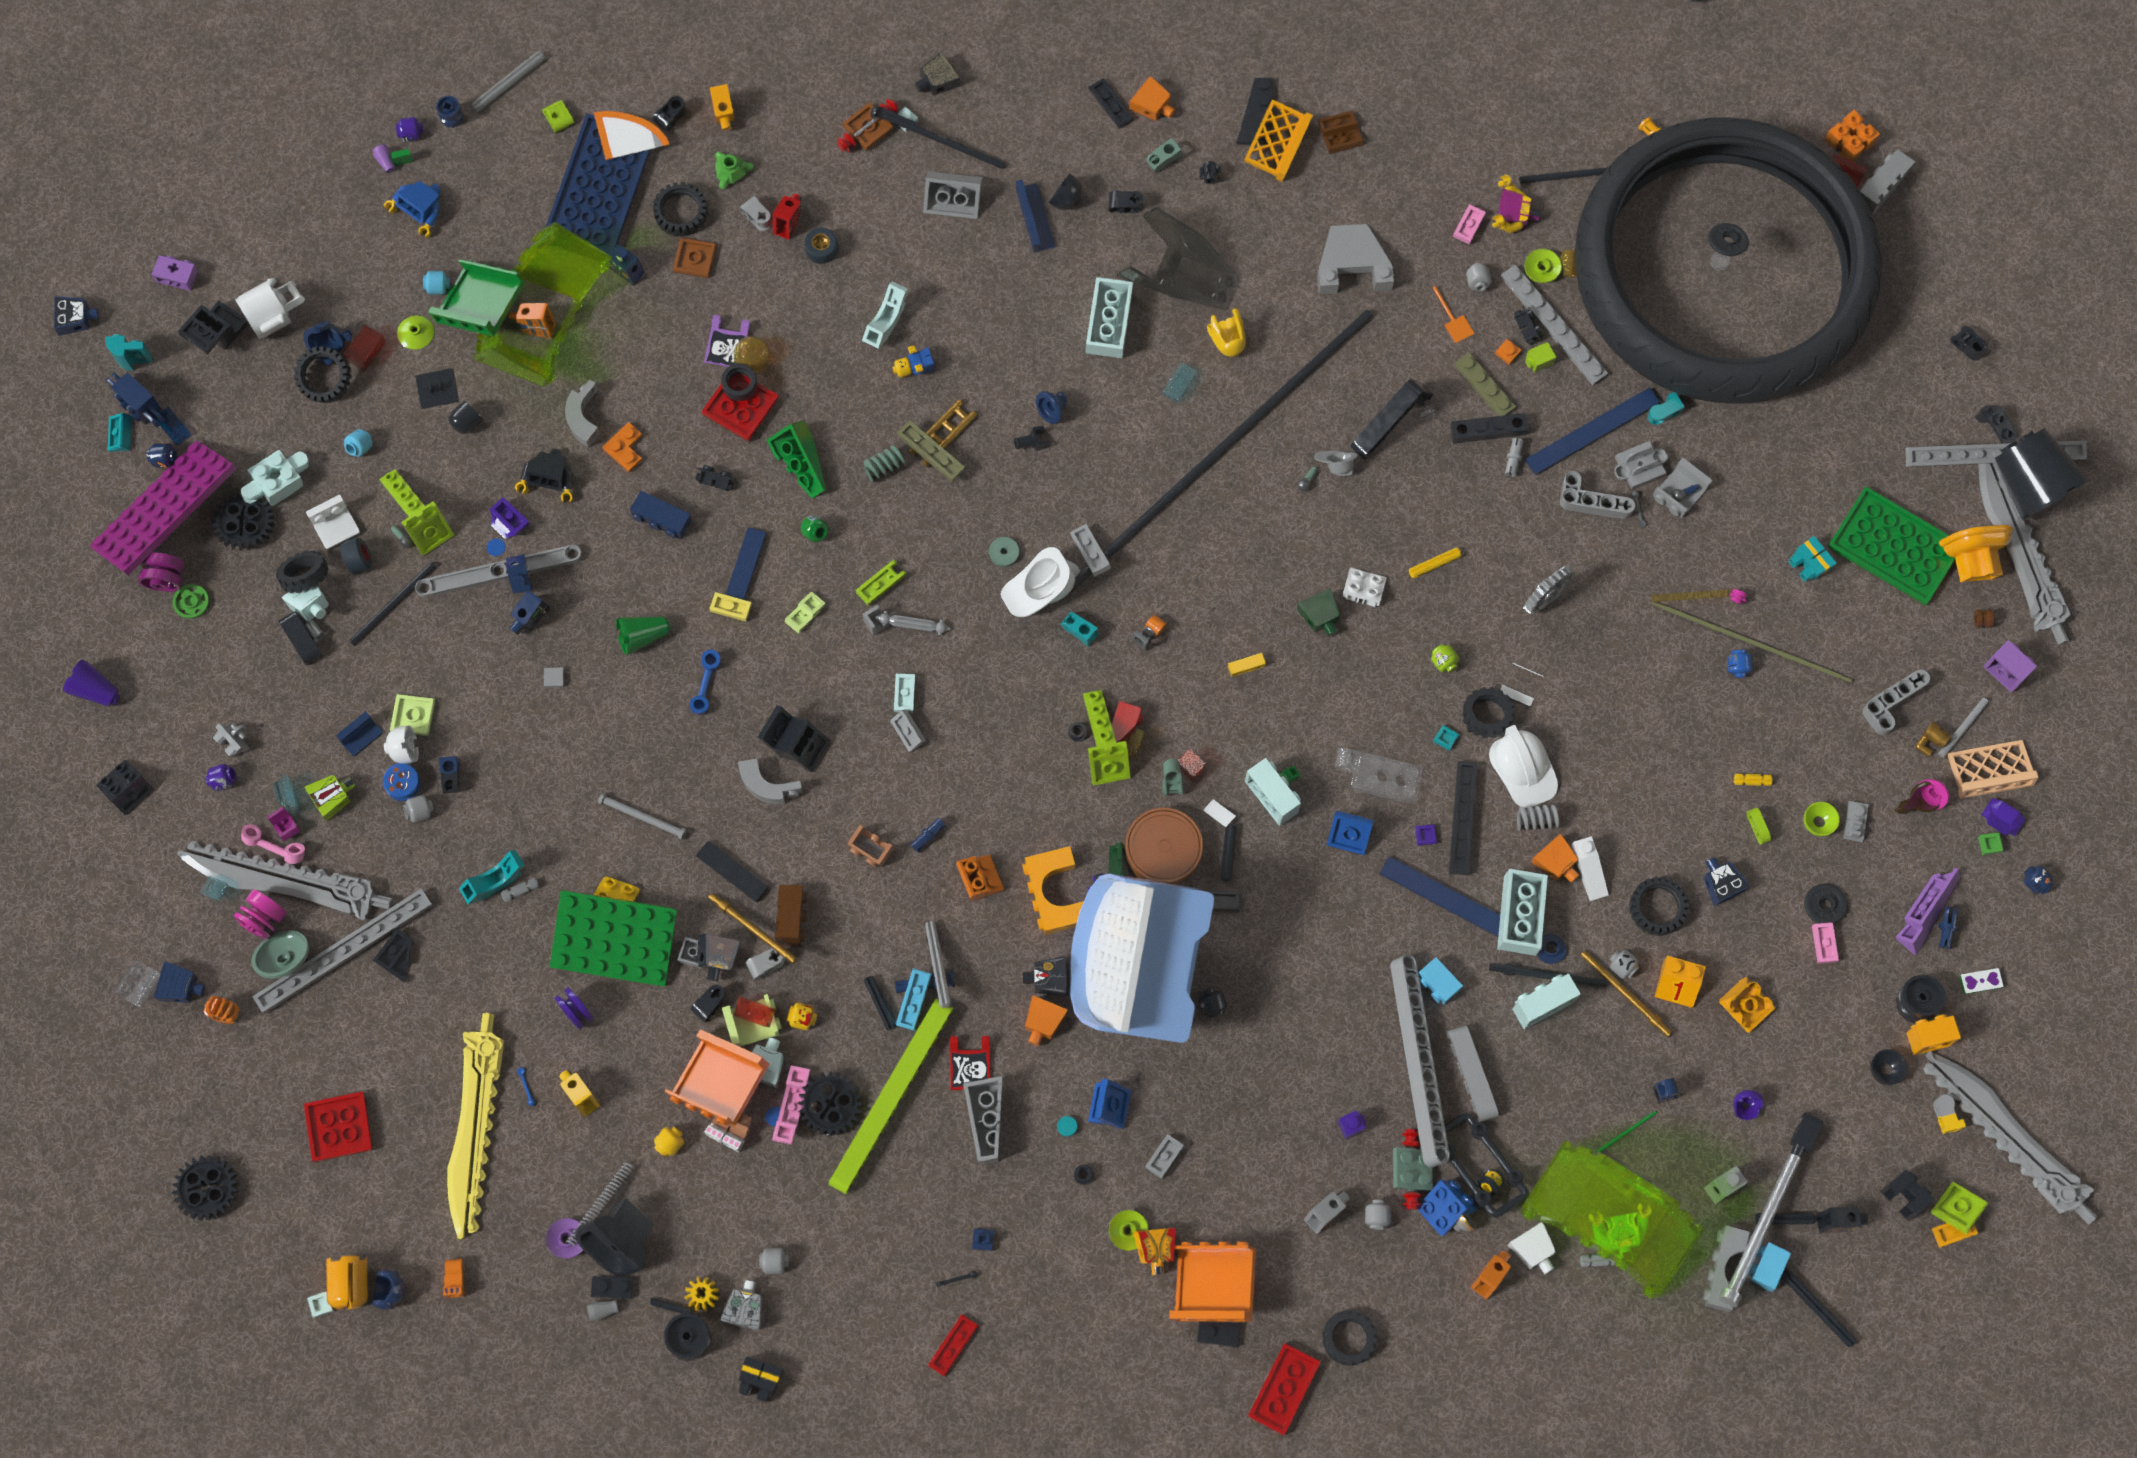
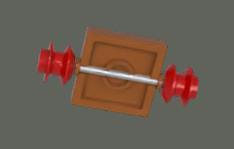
[837,99,899,152]

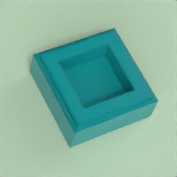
[1433,725,1459,751]

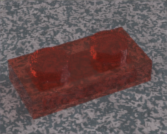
[734,996,775,1028]

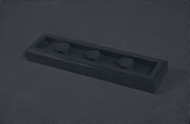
[696,841,769,903]

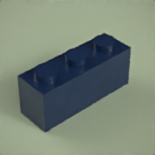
[630,490,692,539]

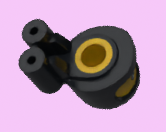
[1470,1169,1505,1209]

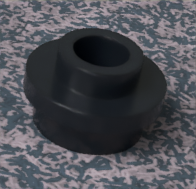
[1068,722,1087,742]
[1074,1165,1094,1185]

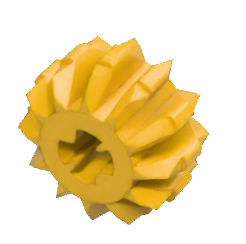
[685,1277,719,1311]

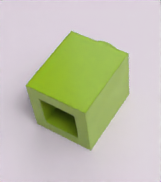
[1525,342,1556,373]

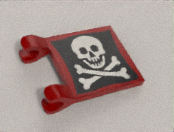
[950,1036,990,1090]

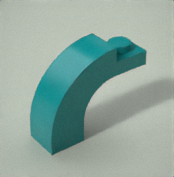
[459,849,525,905]

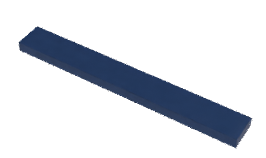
[1525,388,1659,476]
[1380,857,1500,937]

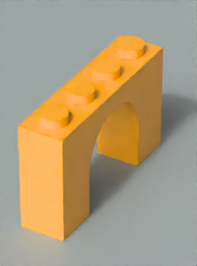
[1022,846,1084,935]

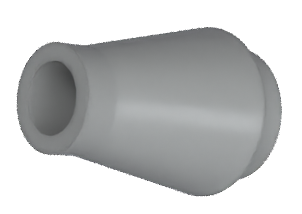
[587,1301,618,1322]

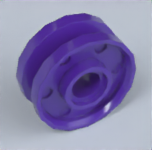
[554,987,594,1030]

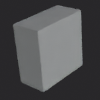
[678,937,702,969]

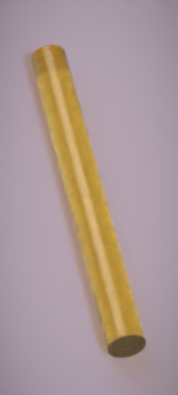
[1651,589,1728,602]

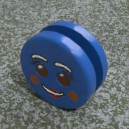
[383,763,421,801]

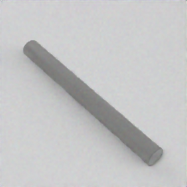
[1938,698,1989,758]

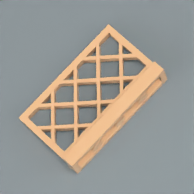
[1948,740,2038,799]

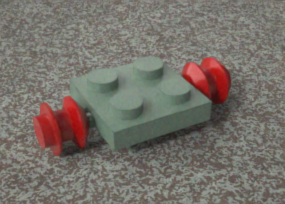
[1393,1129,1433,1210]

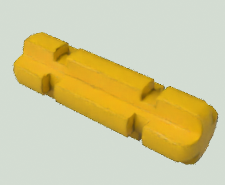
[1734,774,1772,786]

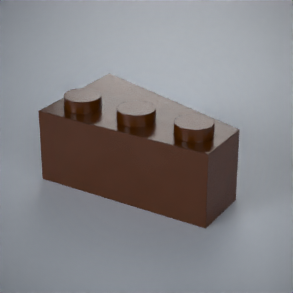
[775,885,807,947]

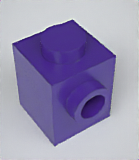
[1337,1110,1367,1140]

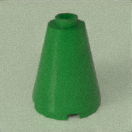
[615,616,671,655]

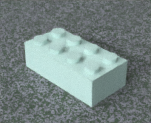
[1086,277,1133,358]
[1497,869,1548,956]

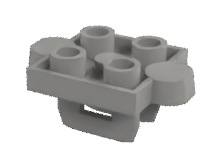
[1614,441,1668,489]

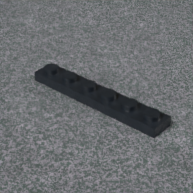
[1448,761,1477,876]

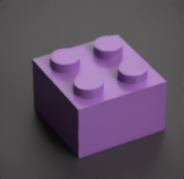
[1983,640,2037,693]

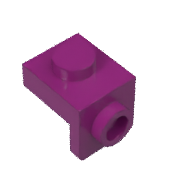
[267,807,300,842]

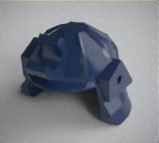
[304,321,352,365]

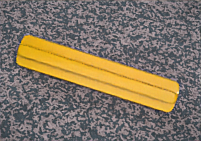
[1409,548,1461,579]

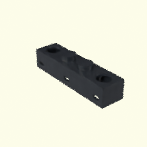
[1450,413,1528,444]

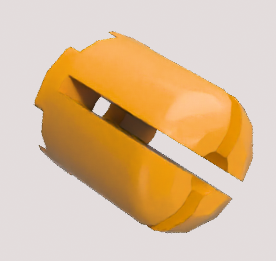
[326,1256,368,1310]

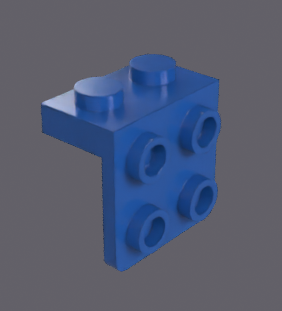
[1418,1180,1478,1236]

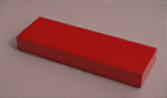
[928,1314,979,1377]

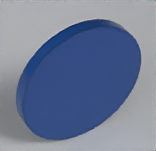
[487,538,505,556]
[765,1107,781,1126]

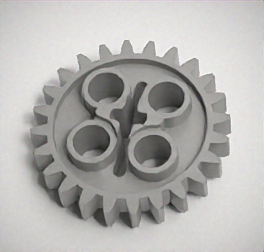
[1524,565,1575,615]

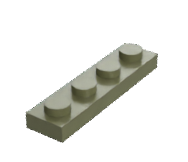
[1454,352,1516,416]
[897,420,965,482]

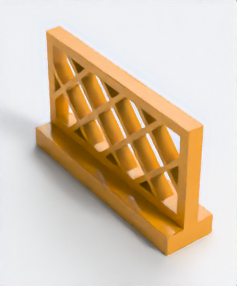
[1244,99,1313,182]

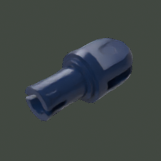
[1938,906,1959,949]

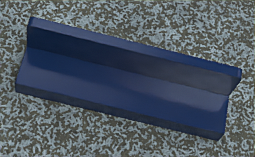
[1015,180,1055,253]

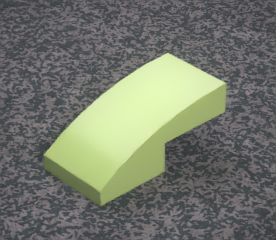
[785,591,825,634]

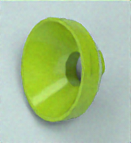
[1803,802,1839,837]

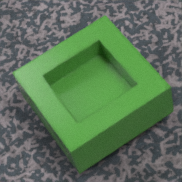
[1978,832,2003,856]

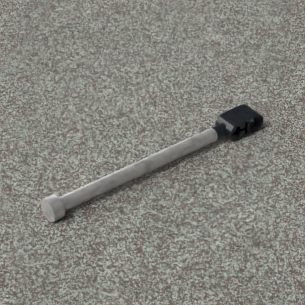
[1719,1112,1824,1307]

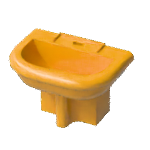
[1939,525,2014,582]

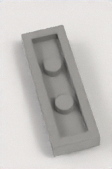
[1070,524,1111,577]

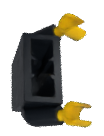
[515,448,573,503]

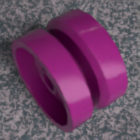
[137,552,185,592]

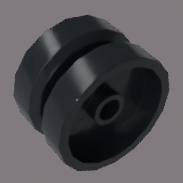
[1896,975,1946,1024]
[664,1313,711,1361]

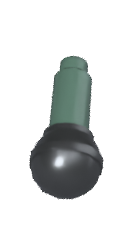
[1297,467,1317,491]
[391,525,413,548]

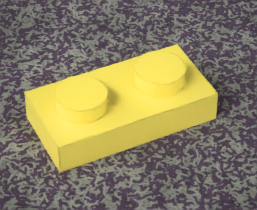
[709,592,752,622]

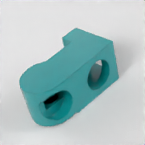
[1648,392,1685,425]
[1061,612,1099,647]

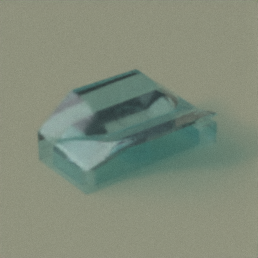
[273,774,301,816]

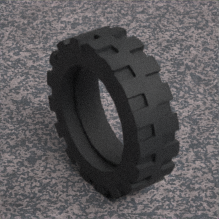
[275,550,329,593]
[1462,687,1515,738]
[1322,1310,1377,1366]

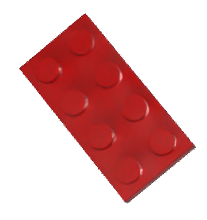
[1247,1343,1320,1436]

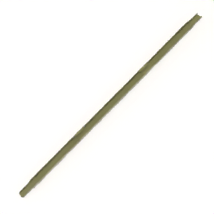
[1651,601,1852,682]

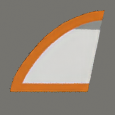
[594,111,669,160]

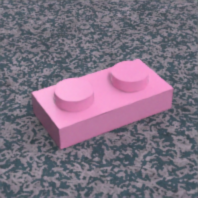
[1453,204,1486,244]
[1812,923,1839,964]

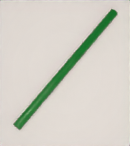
[1598,1111,1657,1152]

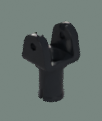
[1014,426,1051,451]

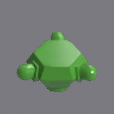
[715,152,754,189]

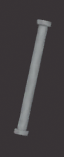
[598,793,687,840]

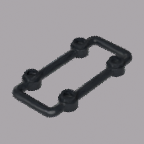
[1444,1113,1529,1218]

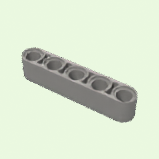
[1447,1025,1499,1122]

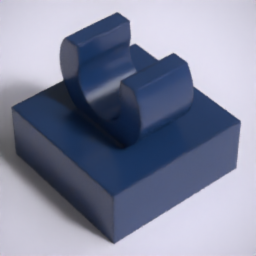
[972,1229,994,1251]

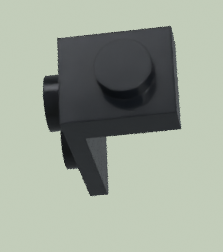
[1975,405,2018,444]

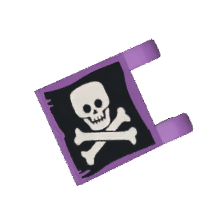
[704,315,750,367]

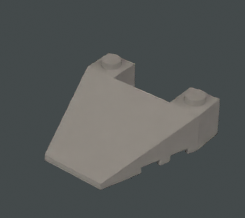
[1317,224,1394,294]

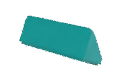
[108,413,132,452]

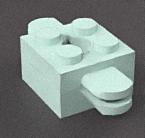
[241,450,309,507]

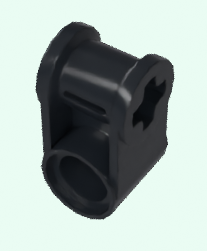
[653,96,686,132]
[1108,190,1143,214]
[1950,325,1987,361]
[690,985,727,1023]

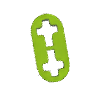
[1747,808,1771,845]

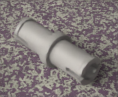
[1504,438,1524,477]

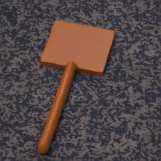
[1433,286,1475,343]

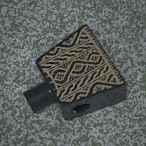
[915,52,960,96]

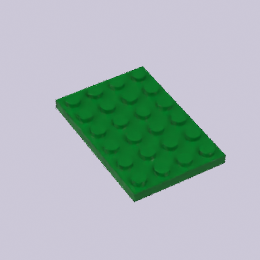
[1827,486,1955,606]
[549,890,678,987]

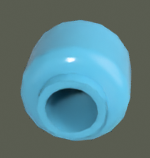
[423,271,450,295]
[344,429,373,457]

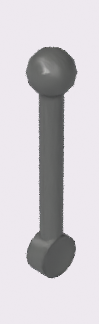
[1632,491,1646,528]

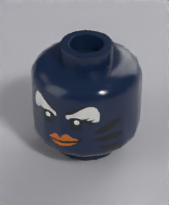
[2023,865,2053,894]

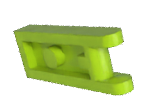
[855,560,907,606]

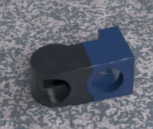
[439,756,460,794]

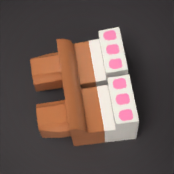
[705,1113,752,1152]

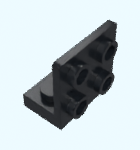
[96,760,154,815]

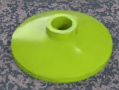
[1524,249,1561,283]
[397,316,434,350]
[1109,1210,1148,1251]

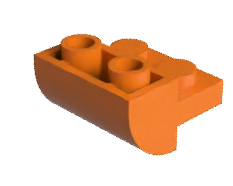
[956,854,1004,901]

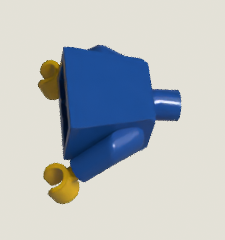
[384,181,441,239]

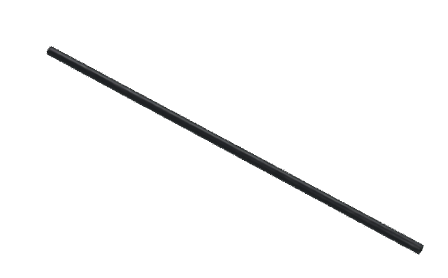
[1069,309,1373,594]

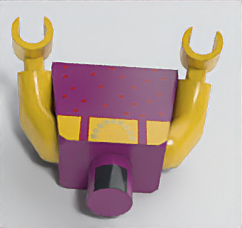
[1492,174,1540,233]

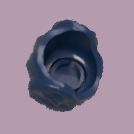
[372,1270,406,1310]

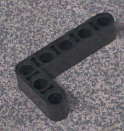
[1350,379,1433,459]

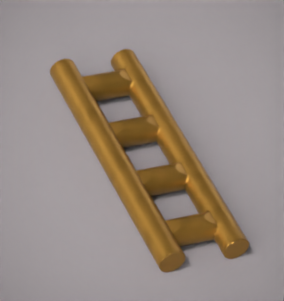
[908,399,977,467]

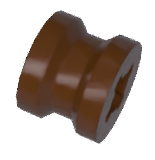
[1974,609,1994,628]

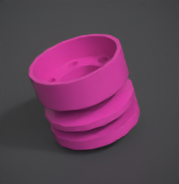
[233,889,287,940]

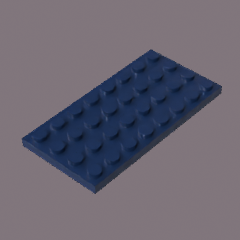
[541,113,651,260]

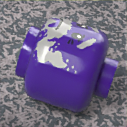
[205,764,236,791]

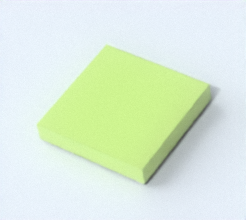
[390,694,435,736]

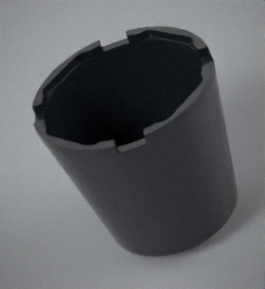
[1994,428,2089,521]

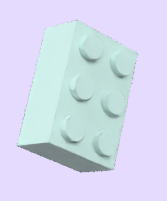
[1245,758,1301,826]
[1512,974,1581,1030]

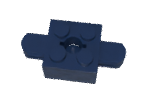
[105,372,165,428]

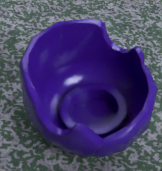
[1733,1090,1764,1120]

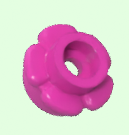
[1729,589,1747,605]

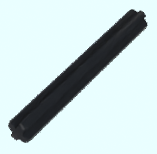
[1781,1267,1857,1347]

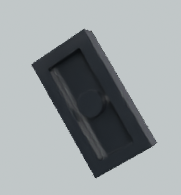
[591,1276,633,1299]

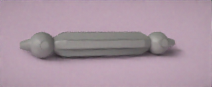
[875,611,950,635]

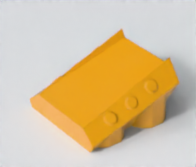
[1719,977,1775,1033]

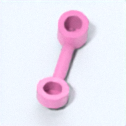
[241,824,305,864]

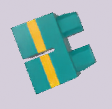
[1788,536,1836,582]

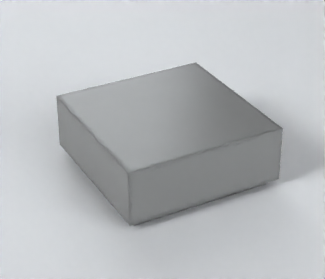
[544,667,564,688]

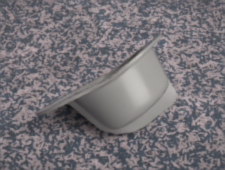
[1314,451,1358,476]

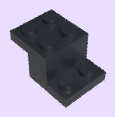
[177,300,249,355]
[757,705,831,772]

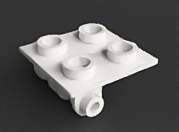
[1342,568,1387,607]

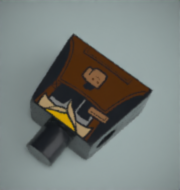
[698,934,740,982]
[1816,1207,1868,1234]

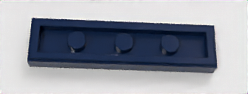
[725,527,766,600]

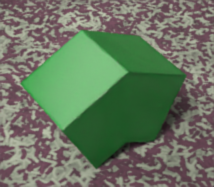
[1279,766,1301,784]

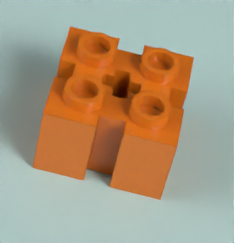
[1825,110,1880,164]

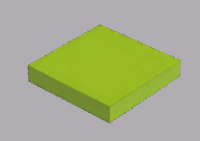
[1931,1182,1988,1235]

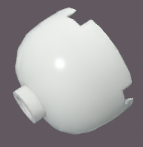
[384,725,419,764]

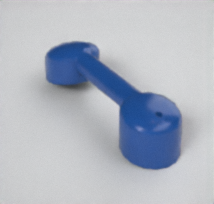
[690,649,720,715]

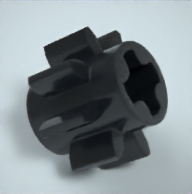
[1199,161,1221,184]

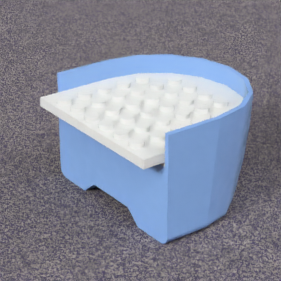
[1069,874,1214,1043]

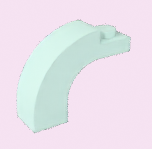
[862,281,908,348]

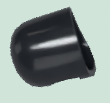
[448,400,483,434]

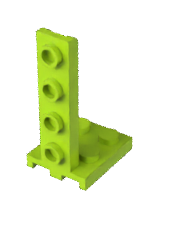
[379,469,454,556]
[1083,690,1130,786]

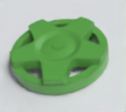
[173,584,209,619]

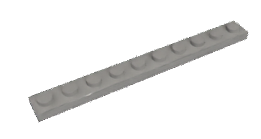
[1905,441,2087,467]
[252,889,433,1014]

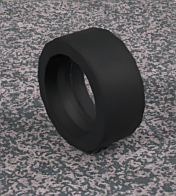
[721,363,757,401]

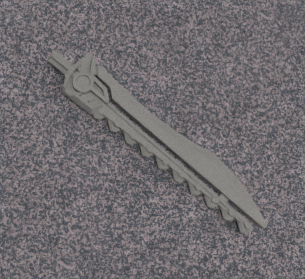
[1979,463,2071,645]
[177,841,392,921]
[1923,1051,2097,1225]

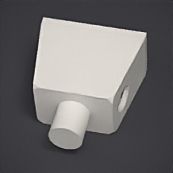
[1508,1222,1555,1274]

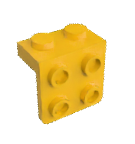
[593,877,640,901]

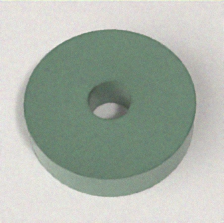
[989,537,1019,567]

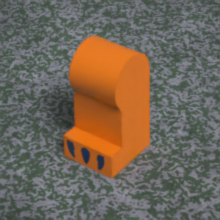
[443,1259,465,1298]

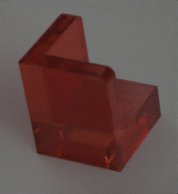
[1178,749,1207,782]

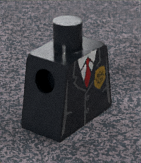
[1023,957,1066,997]

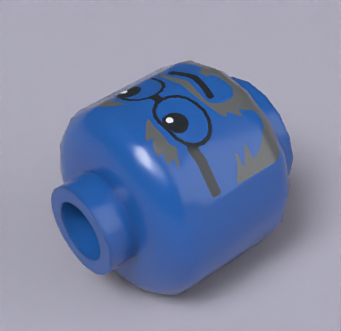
[1727,650,1753,678]

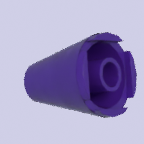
[63,659,120,707]

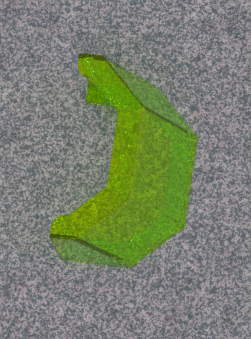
[473,222,612,387]
[1519,1140,1704,1299]

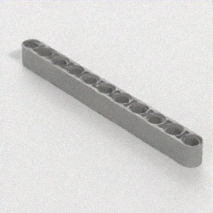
[1391,954,1449,1168]

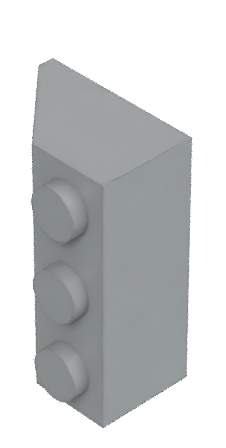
[923,171,983,219]

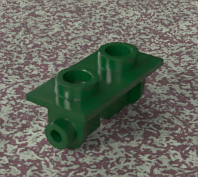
[1109,843,1128,877]

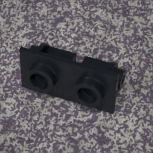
[1514,305,1543,345]
[695,465,736,491]

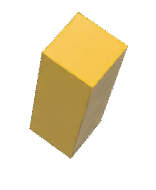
[1228,653,1266,677]

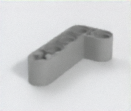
[1560,471,1635,519]
[1863,670,1930,735]

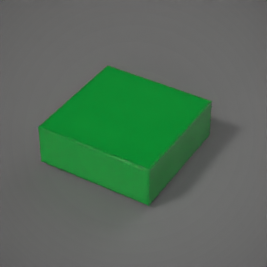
[391,149,413,166]

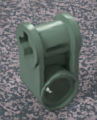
[1162,759,1183,796]

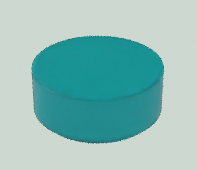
[1057,1116,1077,1137]

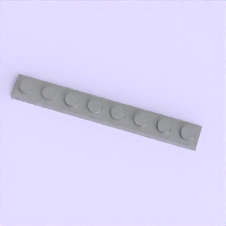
[1500,265,1608,385]

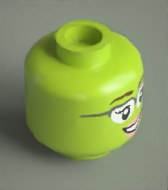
[1431,644,1460,673]

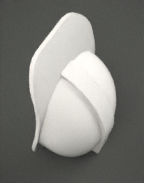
[1001,547,1081,617]
[1489,725,1558,808]

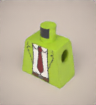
[304,775,355,821]

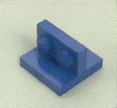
[1327,811,1374,855]
[1088,1079,1131,1129]

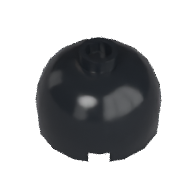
[1048,173,1083,210]

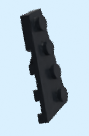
[1237,77,1273,145]

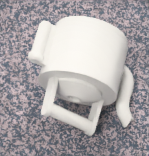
[235,278,305,339]

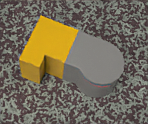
[1933,1094,1966,1134]

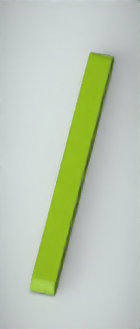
[829,999,954,1194]

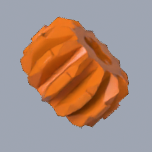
[203,996,240,1025]

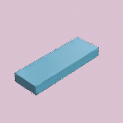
[896,968,932,1031]

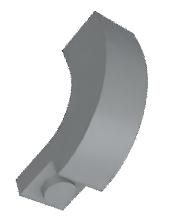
[565,379,600,448]
[738,759,803,804]

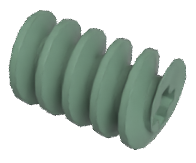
[864,445,905,483]

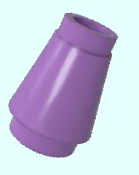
[373,144,396,173]

